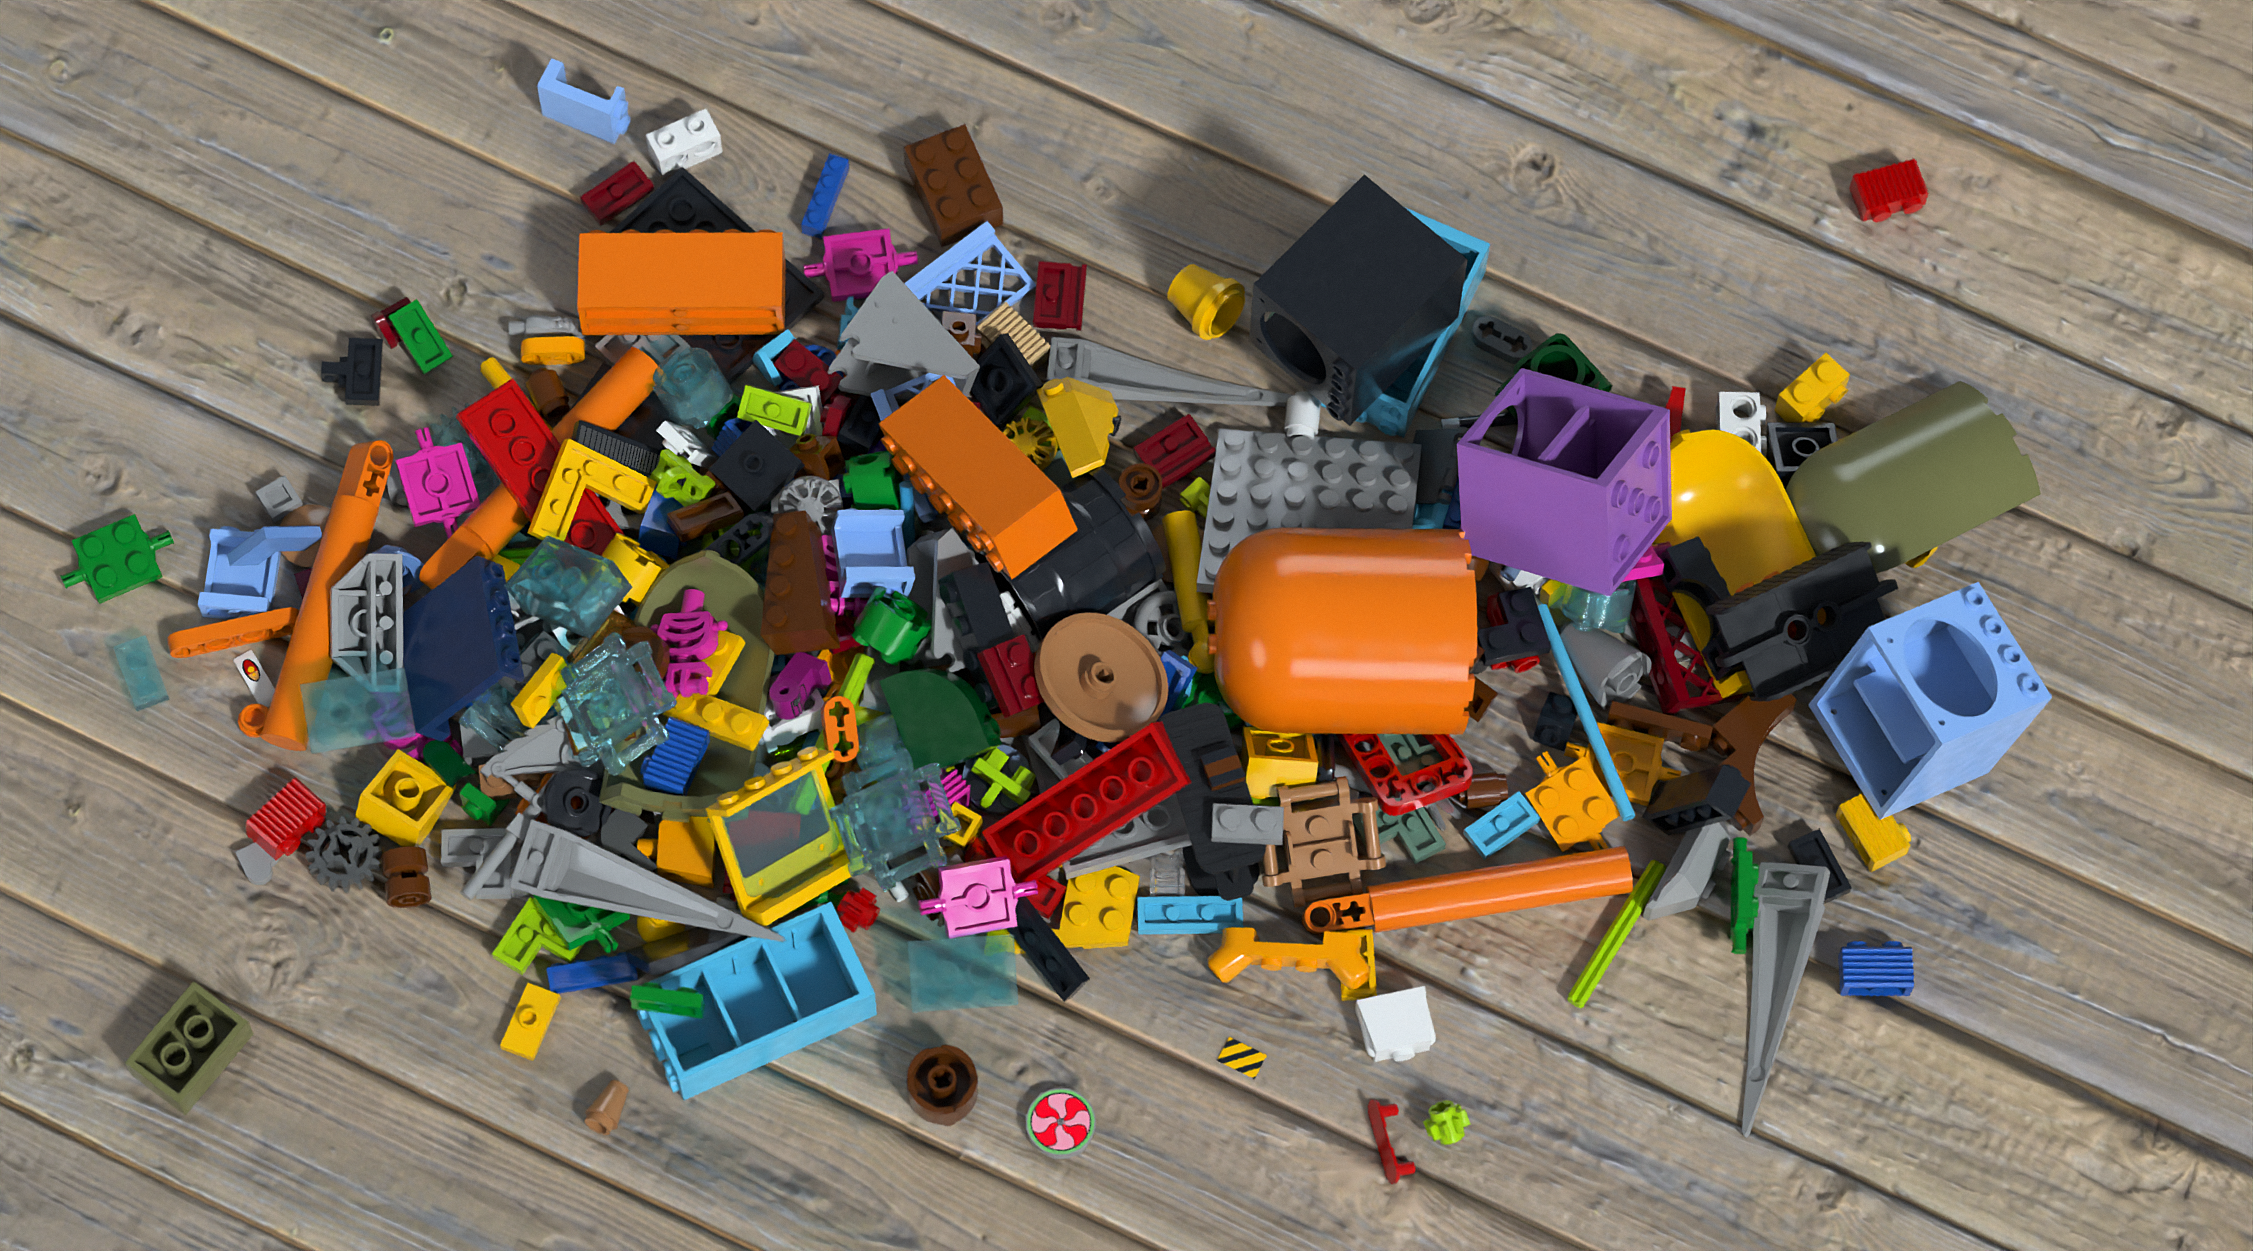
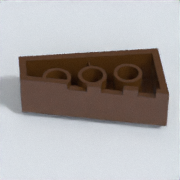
[760,510,840,655]

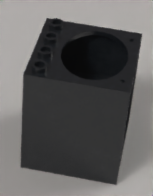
[1249,174,1468,426]

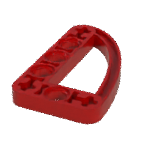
[1336,734,1473,816]

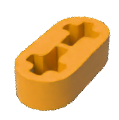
[521,336,585,365]

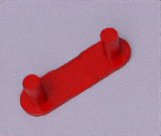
[1368,1099,1416,1184]

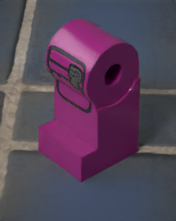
[769,652,832,720]

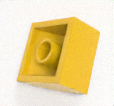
[1241,727,1318,802]
[355,749,457,847]

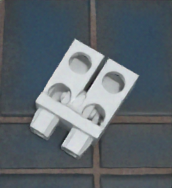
[758,673,824,753]

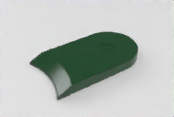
[422,740,476,789]

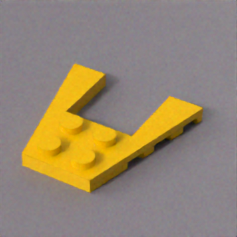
[984,865,1140,956]

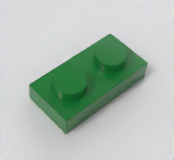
[388,299,453,375]
[630,982,705,1019]

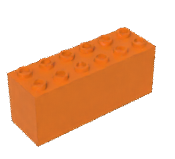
[577,229,786,335]
[879,375,1078,579]

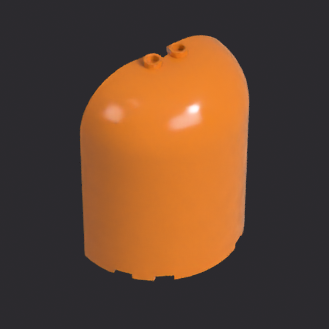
[1207,527,1477,734]

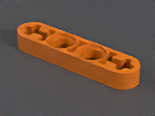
[167,607,299,658]

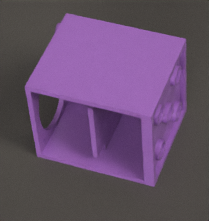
[1457,368,1672,597]

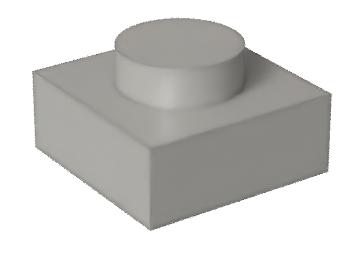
[255,475,303,523]

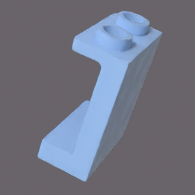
[537,58,631,144]
[831,508,915,598]
[198,526,281,619]

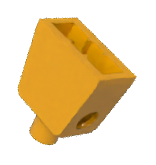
[637,816,717,888]

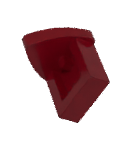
[371,297,411,349]

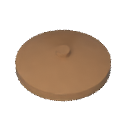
[1034,613,1168,743]

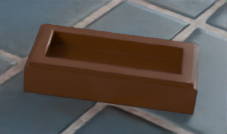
[667,491,744,543]

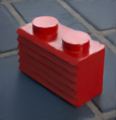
[1849,158,1929,222]
[246,777,326,861]

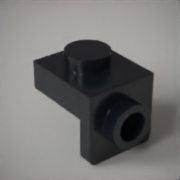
[1533,691,1578,751]

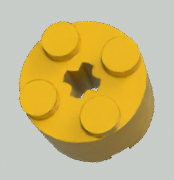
[589,533,670,607]

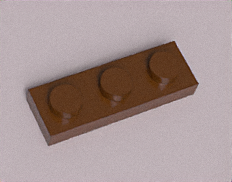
[1606,701,1713,751]

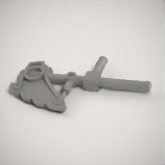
[460,715,607,901]

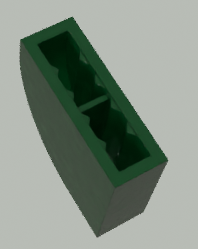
[879,668,1002,778]

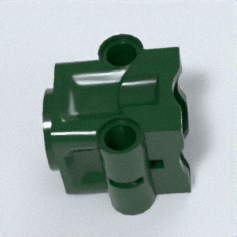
[1494,333,1613,419]

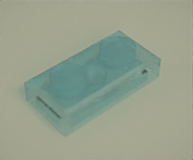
[113,635,170,711]

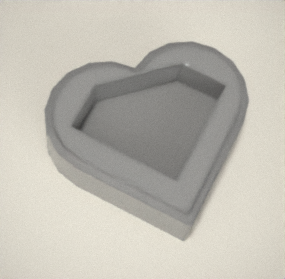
[235,842,279,885]

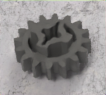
[306,816,383,893]

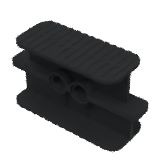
[1706,541,1899,702]
[1158,703,1266,901]

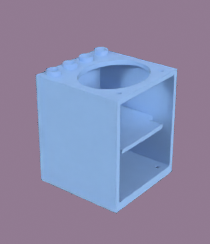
[1808,582,2052,820]

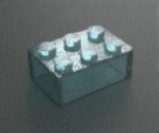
[504,535,633,639]
[300,667,416,755]
[908,934,1018,1013]

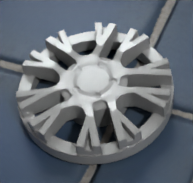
[778,476,843,536]

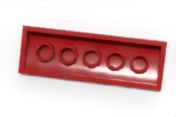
[982,721,1192,883]

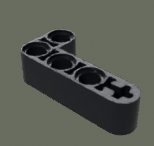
[704,511,774,566]

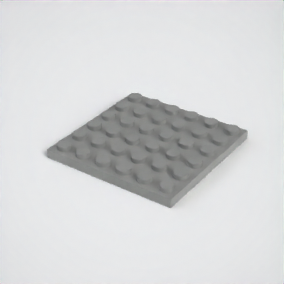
[1197,429,1421,593]

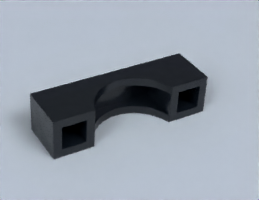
[1658,536,1745,681]

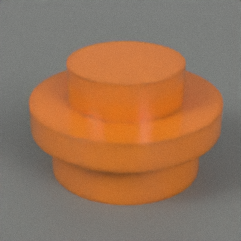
[238,704,269,738]

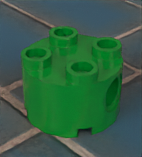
[843,450,903,510]
[852,587,932,666]

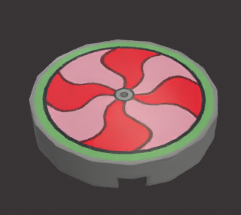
[1026,1088,1096,1159]

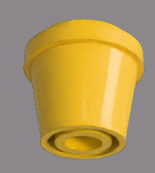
[1167,264,1245,340]

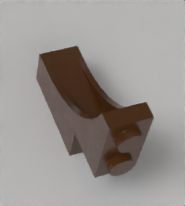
[1710,691,1797,837]

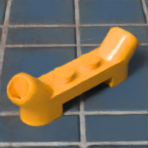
[1207,927,1371,989]

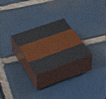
[1200,745,1246,791]

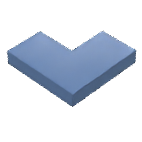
[227,525,322,566]

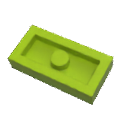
[737,385,813,436]

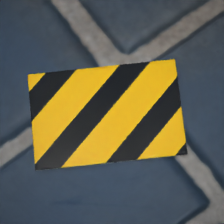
[1217,1037,1267,1079]

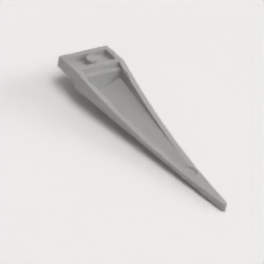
[1047,337,1294,407]
[509,819,787,942]
[1742,862,1830,1138]

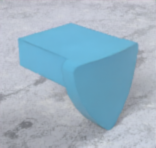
[752,329,796,387]

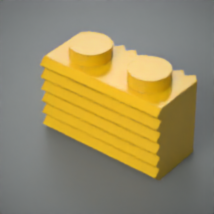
[1835,793,1911,872]

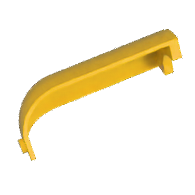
[1652,429,1826,698]

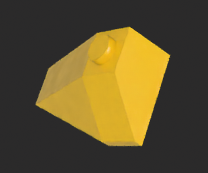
[1037,377,1119,478]

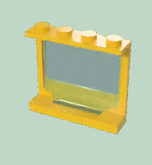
[705,746,871,926]

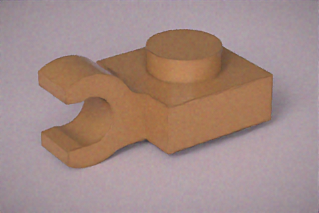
[479,764,541,801]

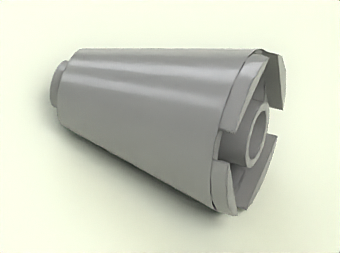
[1559,619,1652,710]

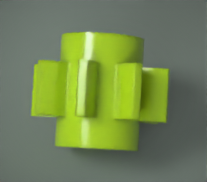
[1423,1100,1470,1145]

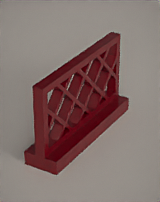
[1621,577,1743,715]

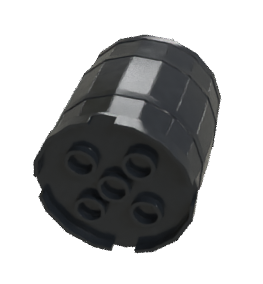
[970,467,1166,652]

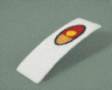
[233,650,275,707]

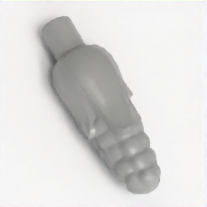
[509,315,582,338]

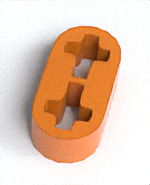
[821,696,859,763]

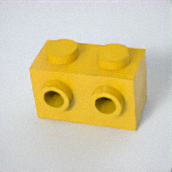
[1774,352,1850,423]

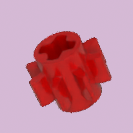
[837,887,881,933]

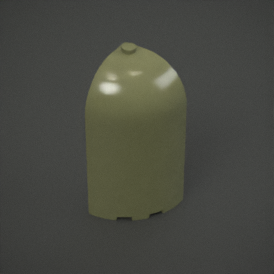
[1785,381,2041,573]
[599,550,775,823]

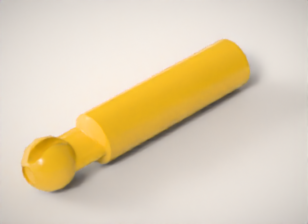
[1162,510,1215,674]

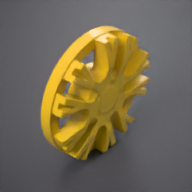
[1003,417,1058,471]

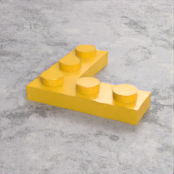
[527,438,657,547]
[663,630,770,751]

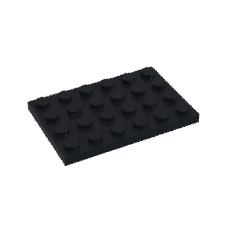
[609,166,824,386]

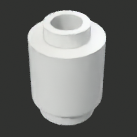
[1284,391,1321,439]

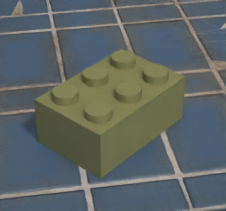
[125,981,254,1116]

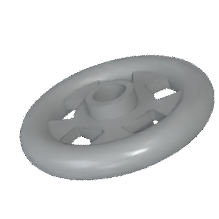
[1133,591,1210,658]

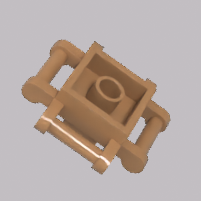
[1262,776,1386,908]

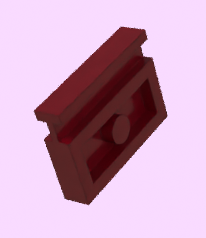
[1033,261,1087,331]
[1133,414,1216,489]
[977,634,1045,718]

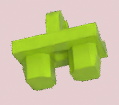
[649,449,715,507]
[971,748,1036,809]

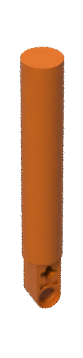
[419,347,664,590]
[261,440,394,751]
[1302,846,1633,935]

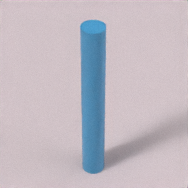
[899,481,916,559]

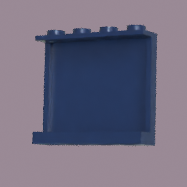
[403,556,525,742]

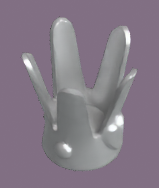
[1421,783,1466,831]

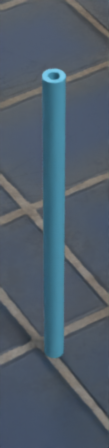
[1538,604,1636,821]

